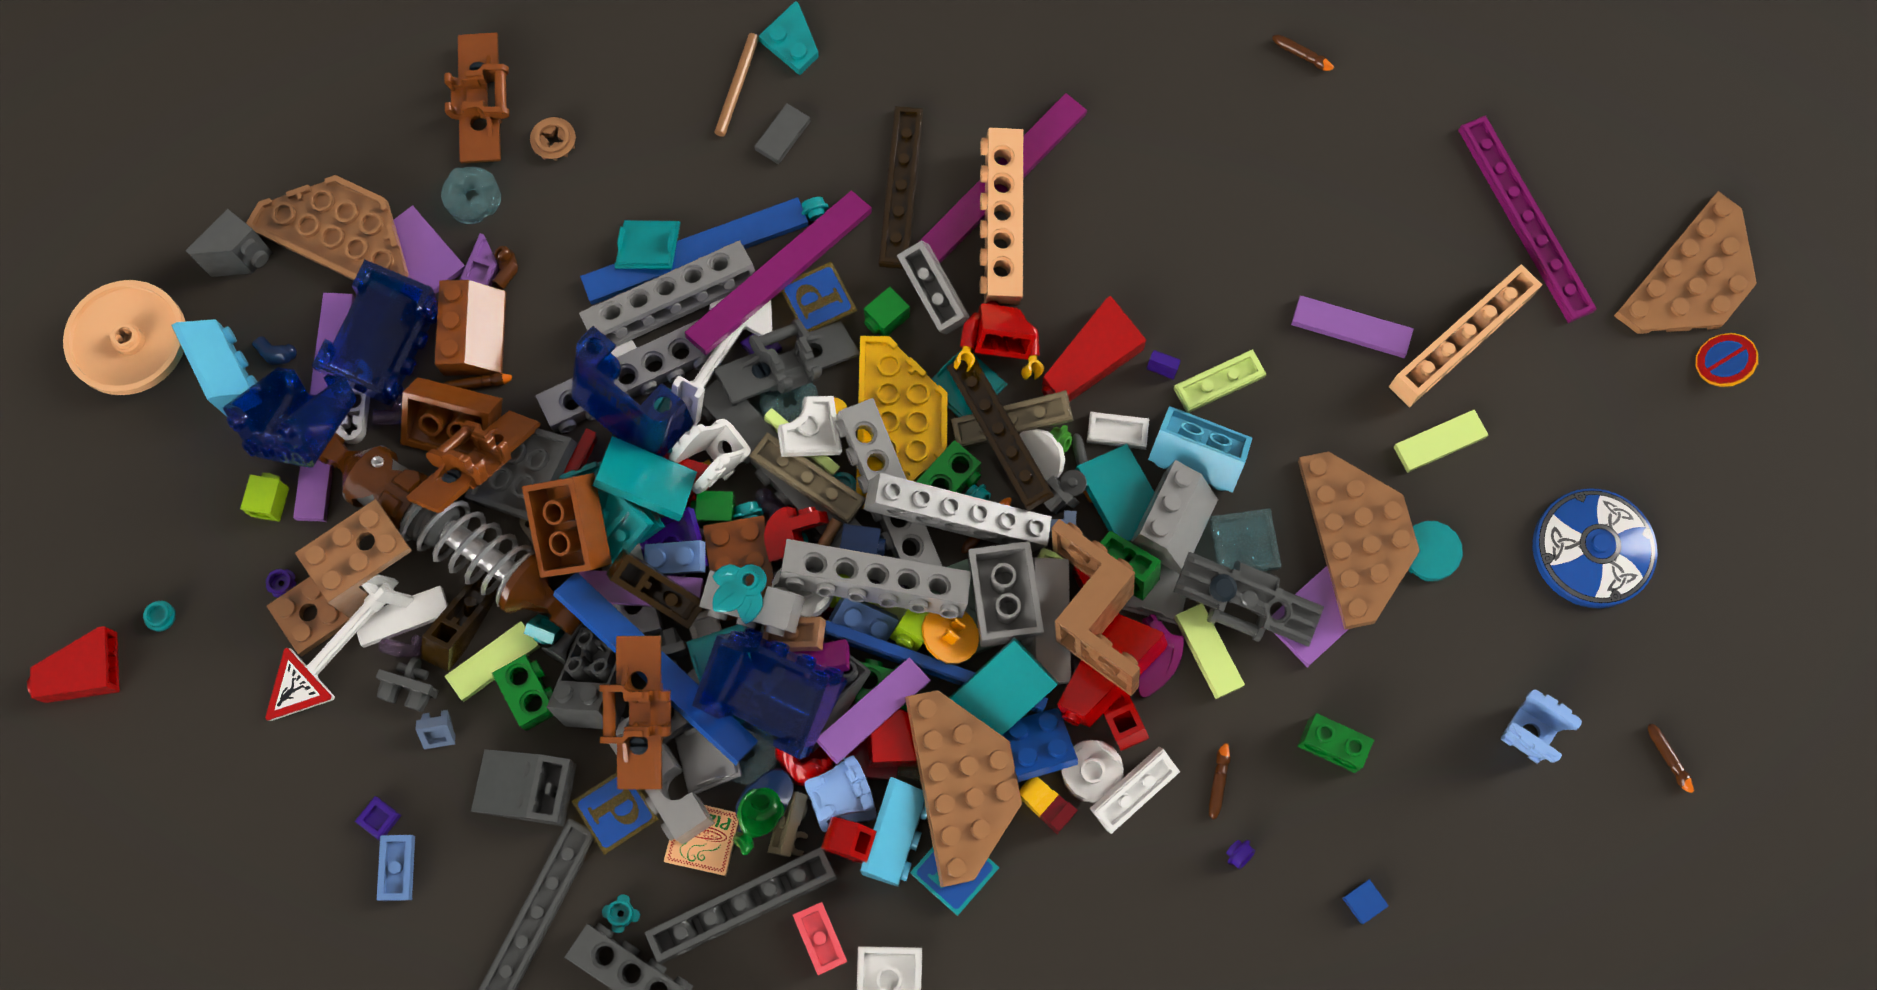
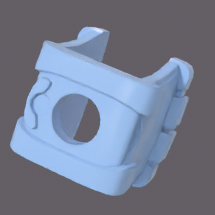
[1500,690,1582,764]
[804,755,877,832]

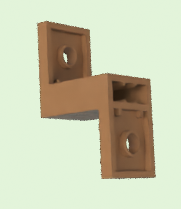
[266,499,412,657]
[1051,519,1140,696]

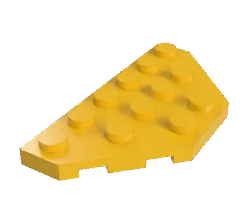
[856,336,948,509]

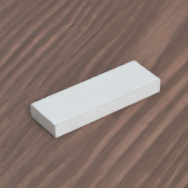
[357,586,448,648]
[1090,747,1180,834]

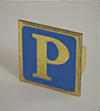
[781,262,857,333]
[572,772,659,855]

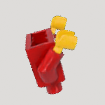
[954,301,1044,380]

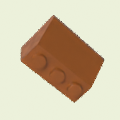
[435,280,506,376]
[400,377,503,455]

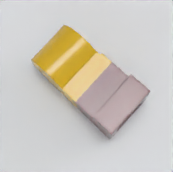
[1019,777,1078,835]

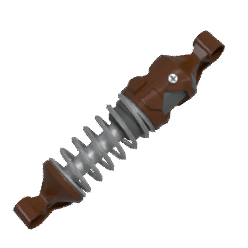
[304,424,582,636]

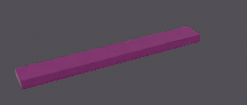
[919,93,1087,263]
[1458,115,1597,323]
[684,190,872,356]

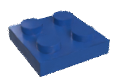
[1002,707,1078,782]

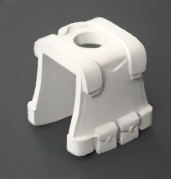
[669,419,751,494]

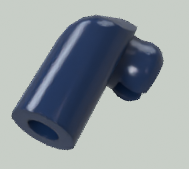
[252,336,297,365]

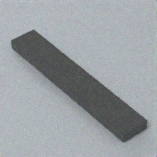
[479,818,597,990]

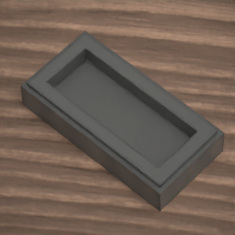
[755,103,811,165]

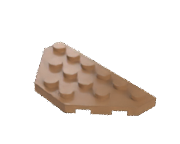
[246,175,409,300]
[1614,191,1757,334]
[1298,451,1420,630]
[905,690,1022,887]

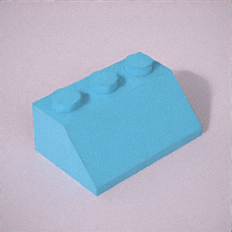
[171,319,262,418]
[1148,406,1253,493]
[860,777,927,887]

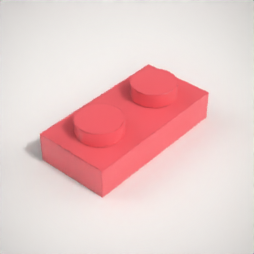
[793,902,848,976]

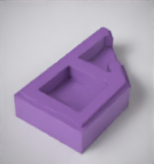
[460,233,499,286]

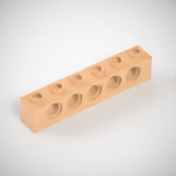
[979,128,1023,305]
[1389,264,1543,408]

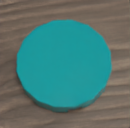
[1408,521,1463,581]

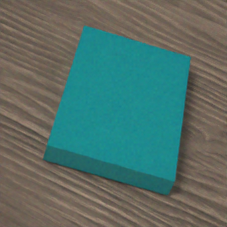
[592,436,697,522]
[1074,444,1154,542]
[949,637,1058,735]

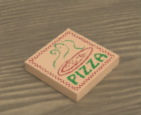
[664,805,739,876]

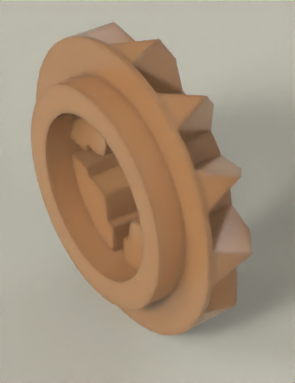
[530,117,577,161]

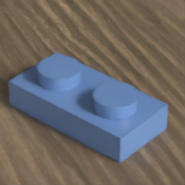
[644,540,705,575]
[829,597,899,641]
[377,835,415,901]

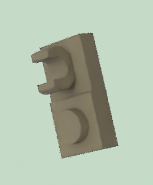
[767,791,808,857]

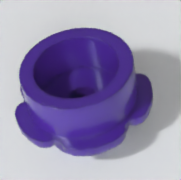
[266,569,297,598]
[1226,840,1256,869]

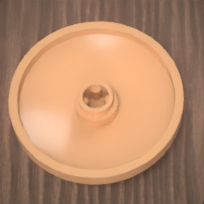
[63,280,186,395]

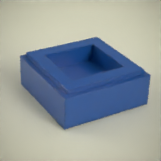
[1342,879,1389,925]

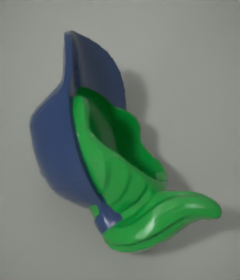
[733,769,794,856]

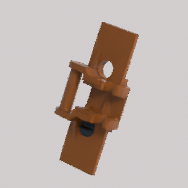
[444,32,510,164]
[406,410,540,513]
[599,636,671,789]

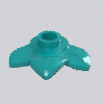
[712,564,767,624]

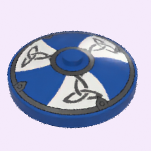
[1533,489,1658,608]

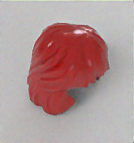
[775,737,834,786]

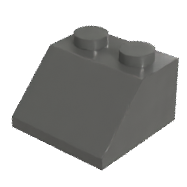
[185,209,273,277]

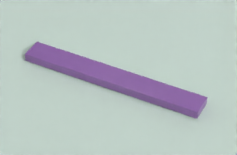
[293,293,355,522]

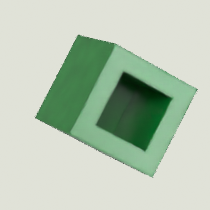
[864,286,910,336]
[690,491,736,528]

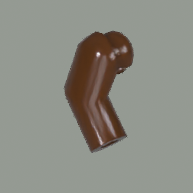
[491,246,518,290]

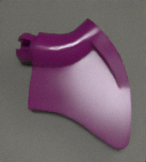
[1138,614,1184,698]

